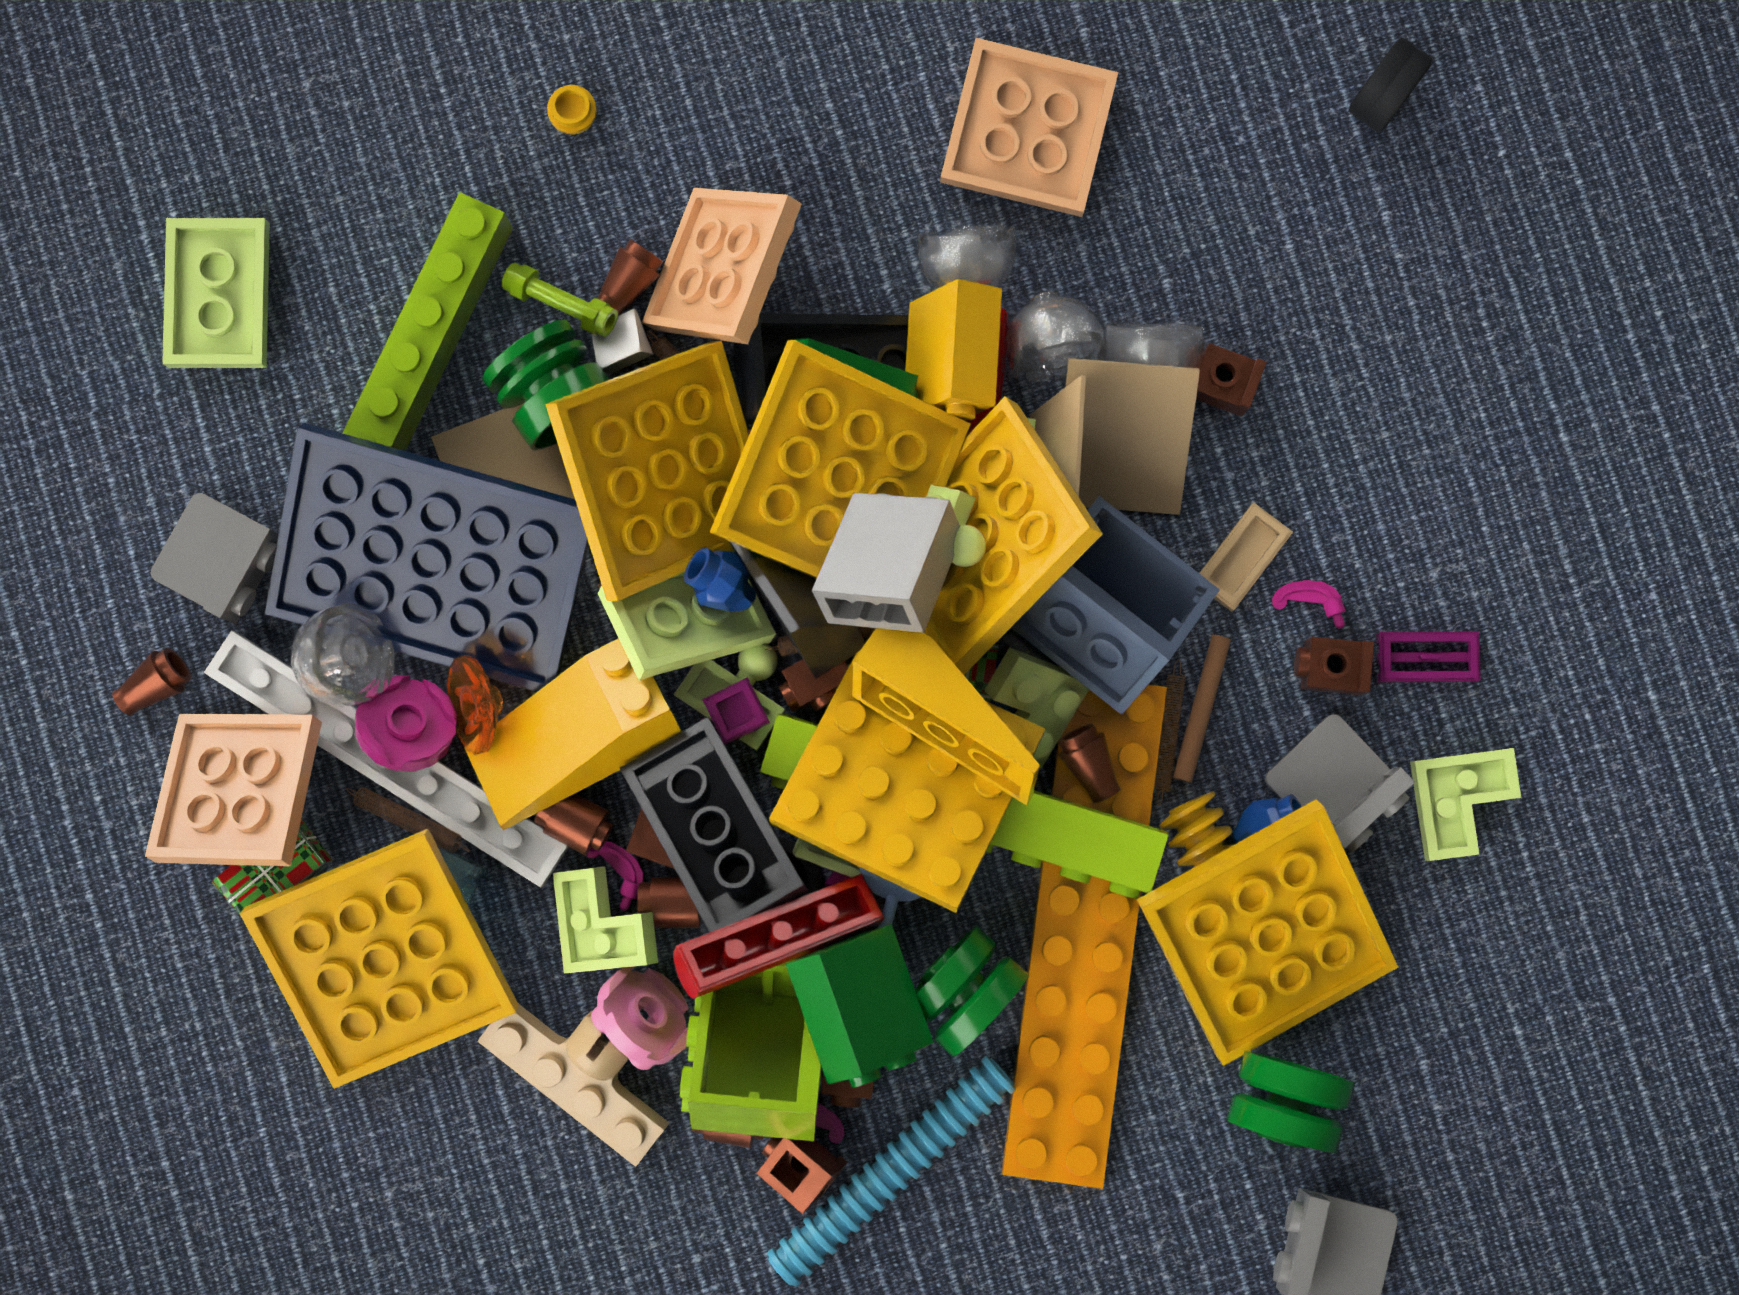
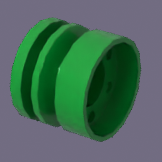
[482,320,609,451]

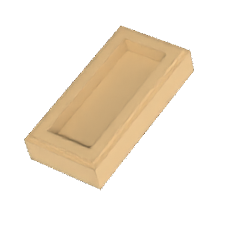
[1199,502,1293,612]

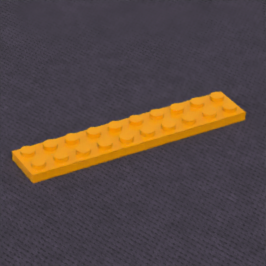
[1001,684,1167,1189]

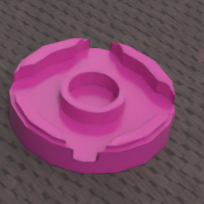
[355,675,456,772]

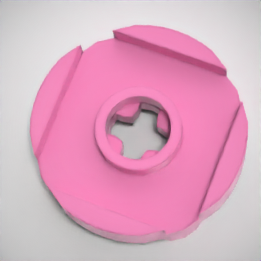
[592,966,689,1070]

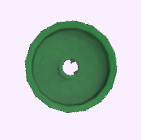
[915,925,1029,1057]
[1226,1050,1356,1153]

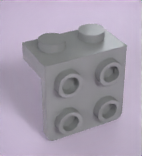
[151,493,279,624]
[1265,714,1415,852]
[1273,1188,1398,1295]

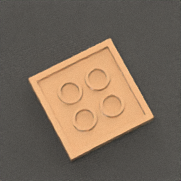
[940,38,1118,217]
[642,188,802,344]
[145,714,322,866]

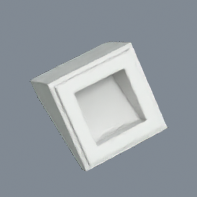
[592,309,653,374]

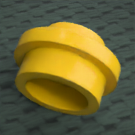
[547,85,597,135]

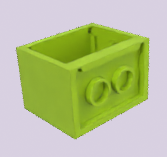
[680,958,822,1142]

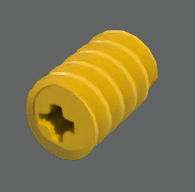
[1159,791,1235,867]

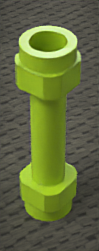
[502,262,618,337]

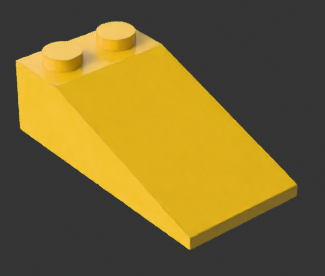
[852,628,1040,806]
[465,638,682,831]

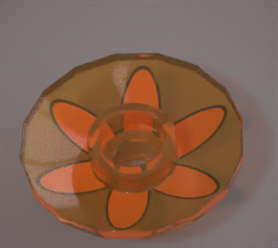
[447,655,503,755]

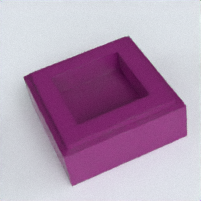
[702,677,770,746]

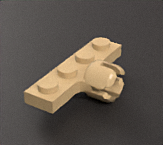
[477,1003,669,1167]

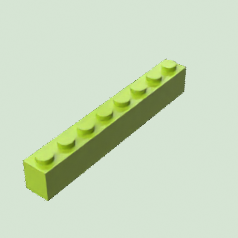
[760,714,1169,899]

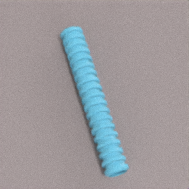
[767,1056,1015,1287]

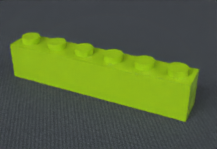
[343,192,513,451]

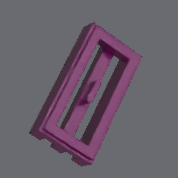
[1376,631,1481,683]

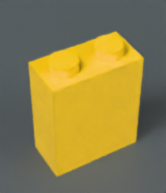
[905,279,1002,421]

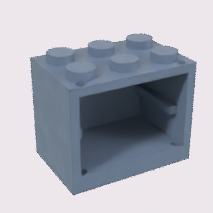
[1011,496,1220,715]

